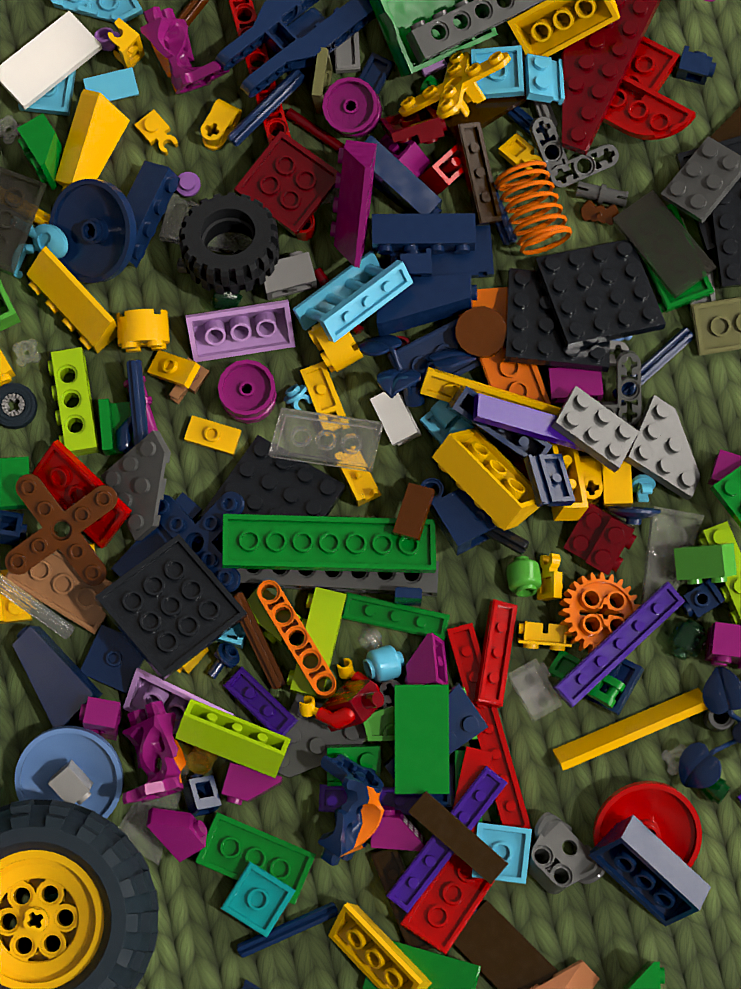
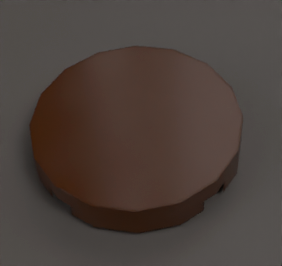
[455,306,507,358]

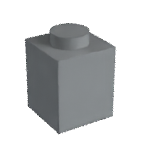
[48,759,93,805]

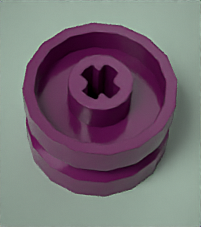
[322,77,382,138]
[218,359,277,424]

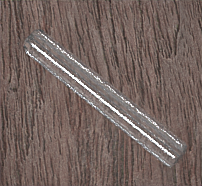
[0,574,74,639]

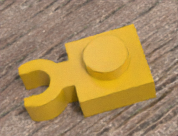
[134,109,178,156]
[498,133,543,176]
[537,553,563,601]

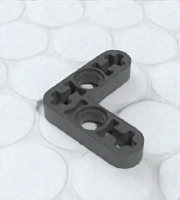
[529,117,619,187]
[599,350,641,426]

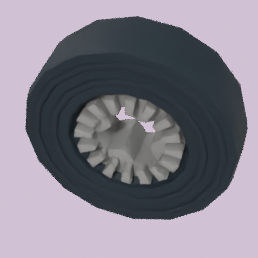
[0,383,38,430]

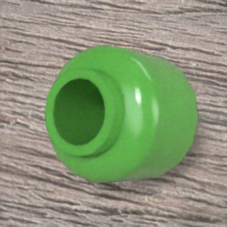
[506,556,542,597]

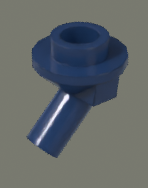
[207,643,240,679]

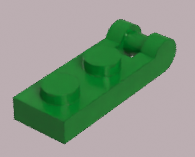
[547,651,626,709]

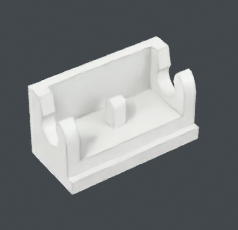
[370,392,422,446]

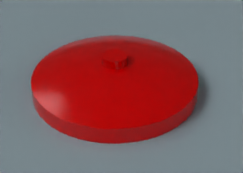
[593,781,702,868]

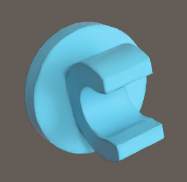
[284,384,312,413]
[632,474,656,502]

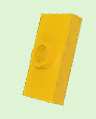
[147,350,201,389]
[184,415,242,456]

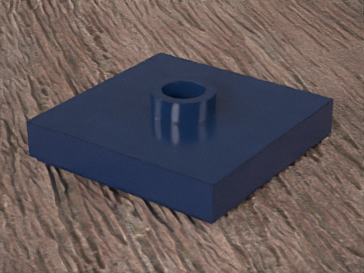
[80,624,144,694]

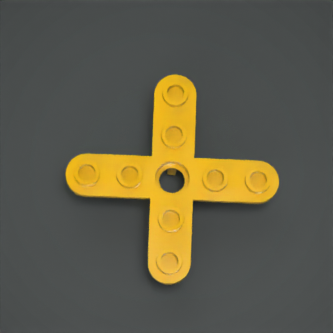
[399,51,511,119]

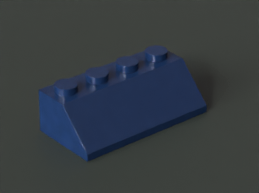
[588,815,711,926]

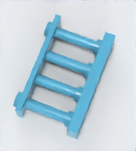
[293,250,413,343]

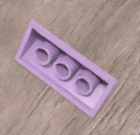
[185,300,296,362]
[123,668,235,734]

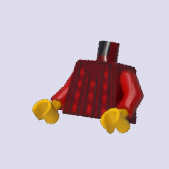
[299,658,384,732]

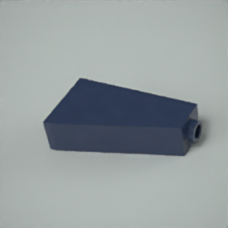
[365,135,442,214]
[377,275,478,336]
[12,626,103,728]

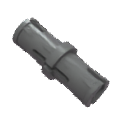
[575,181,629,208]

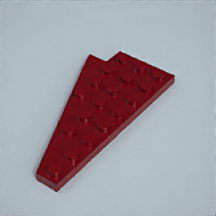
[562,0,661,156]

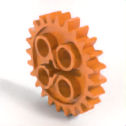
[558,572,640,654]

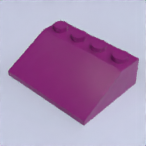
[330,140,377,268]

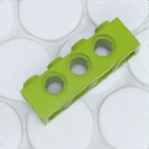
[48,347,100,456]

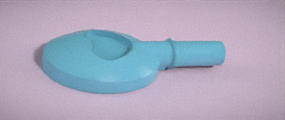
[10,217,68,259]

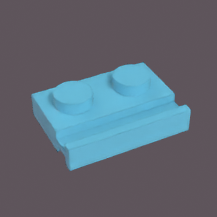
[524,53,565,105]

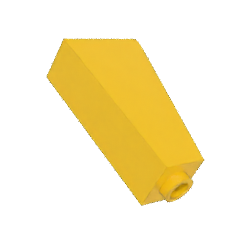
[55,89,130,191]

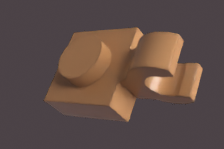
[169,357,210,405]

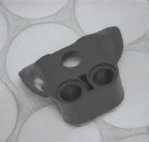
[527,812,605,894]

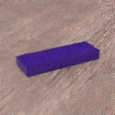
[223,666,298,736]

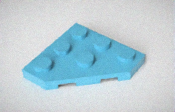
[50,0,143,23]

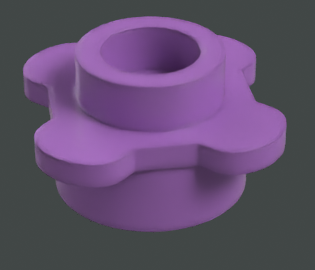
[94,27,120,51]

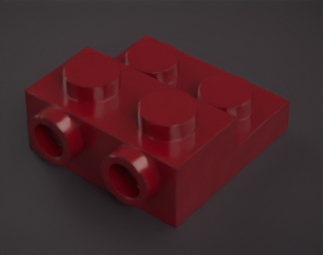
[380,105,447,144]
[563,502,637,575]

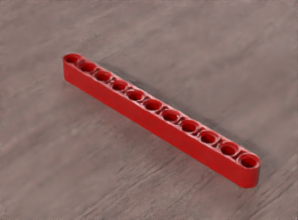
[228,0,315,241]

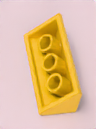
[507,0,620,57]
[328,902,432,989]

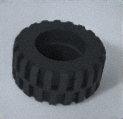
[179,192,280,295]

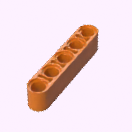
[257,580,337,698]

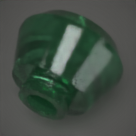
[210,291,243,310]

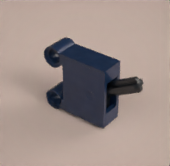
[421,478,529,556]

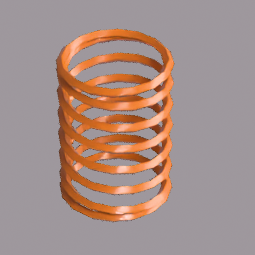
[494,160,572,255]

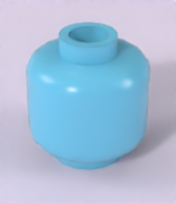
[363,645,405,683]

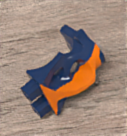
[318,754,384,866]

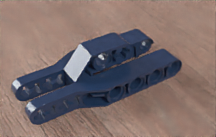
[215,0,376,98]

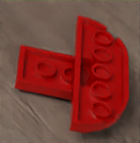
[560,36,696,140]

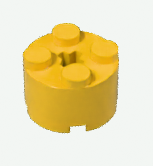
[116,309,170,353]
[308,323,364,373]

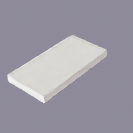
[0,11,103,110]

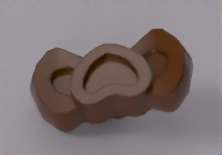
[580,200,619,225]

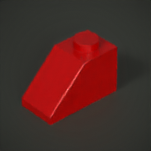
[419,143,464,195]

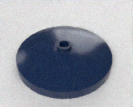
[49,179,136,283]

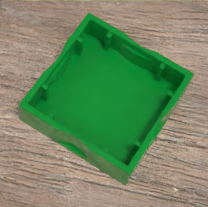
[369,0,498,77]

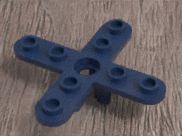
[158,492,244,592]

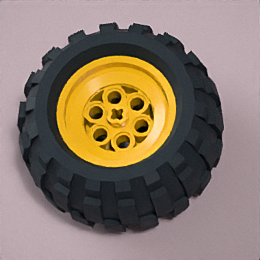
[0,799,159,989]

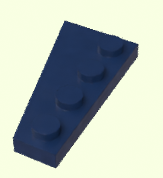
[384,682,488,781]

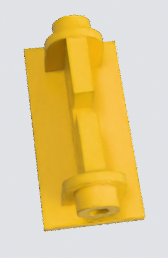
[517,621,572,651]

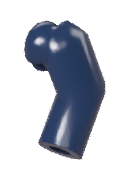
[115,415,134,454]

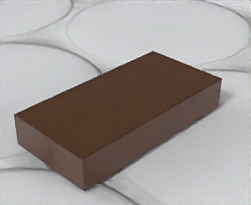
[393,483,435,541]

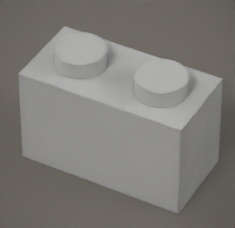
[263,251,317,300]

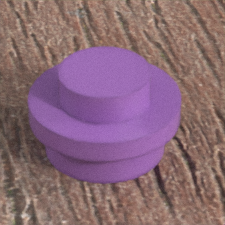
[176,172,201,197]

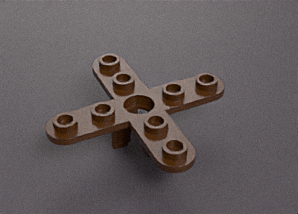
[5,474,118,586]

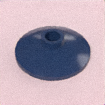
[608,506,661,525]

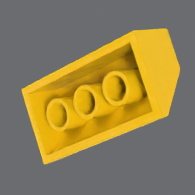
[27,246,117,354]
[432,428,540,531]

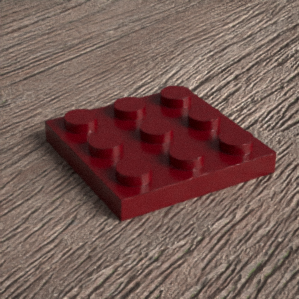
[234,130,340,236]

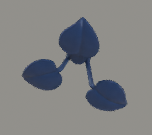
[358,335,476,407]
[678,666,741,788]

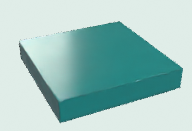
[221,861,296,938]

